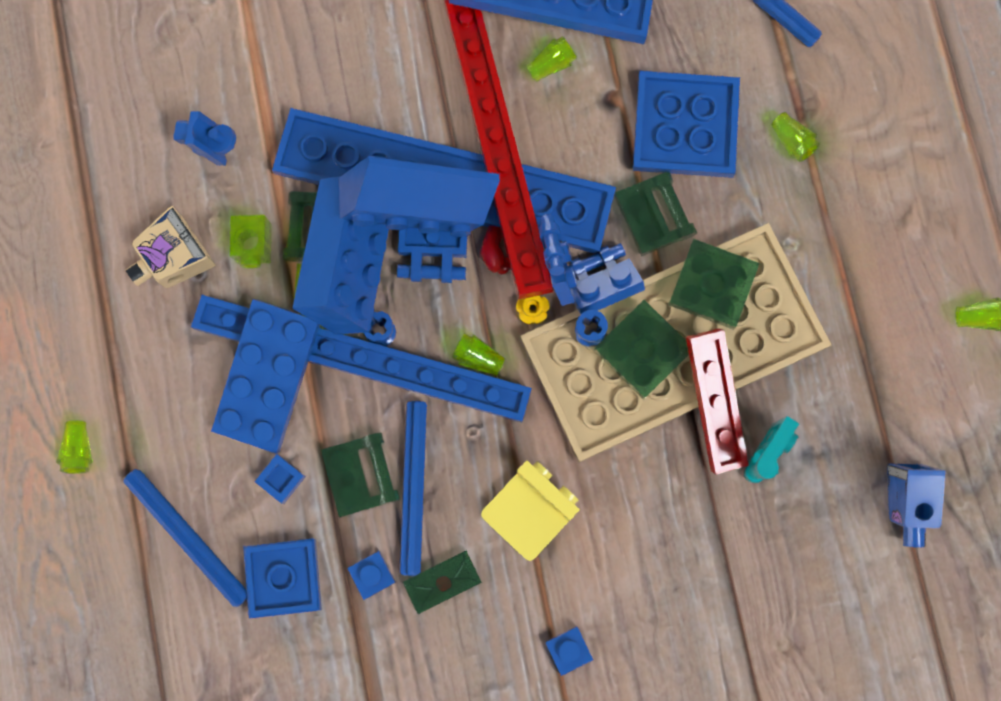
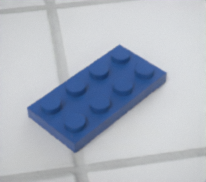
[211,299,320,454]

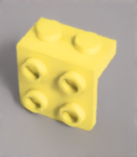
[481,460,580,561]

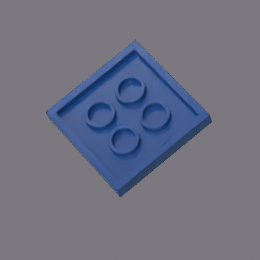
[632,71,740,178]

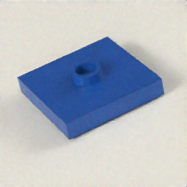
[243,538,322,619]

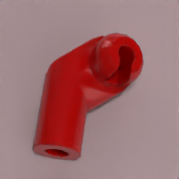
[480,226,511,275]

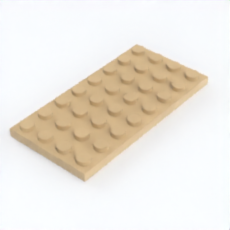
[520,223,832,463]

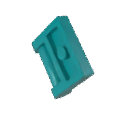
[744,416,800,483]

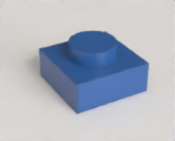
[254,454,306,504]
[347,551,396,600]
[545,626,593,676]

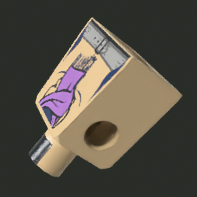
[125,206,216,288]

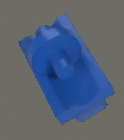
[173,111,236,166]

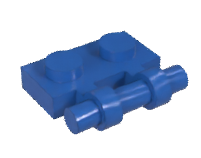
[539,214,578,306]
[397,227,468,283]
[568,243,645,315]

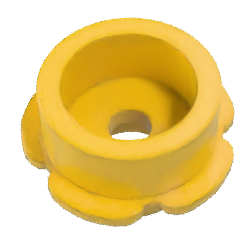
[516,295,550,324]

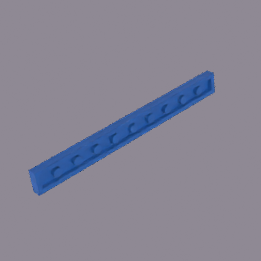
[191,295,532,423]

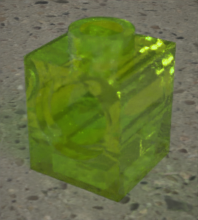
[230,215,272,269]

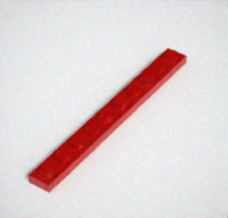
[443,0,554,300]

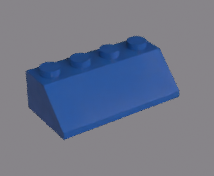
[339,156,500,237]

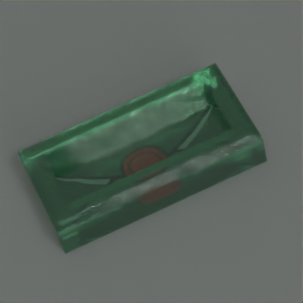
[403,550,482,614]

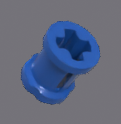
[575,310,608,347]
[364,311,396,347]

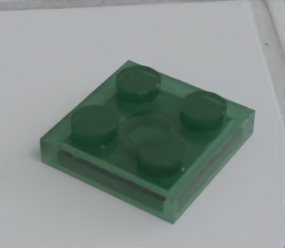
[668,239,760,330]
[594,300,689,400]

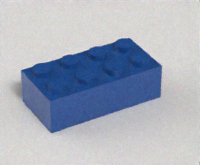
[292,176,389,334]

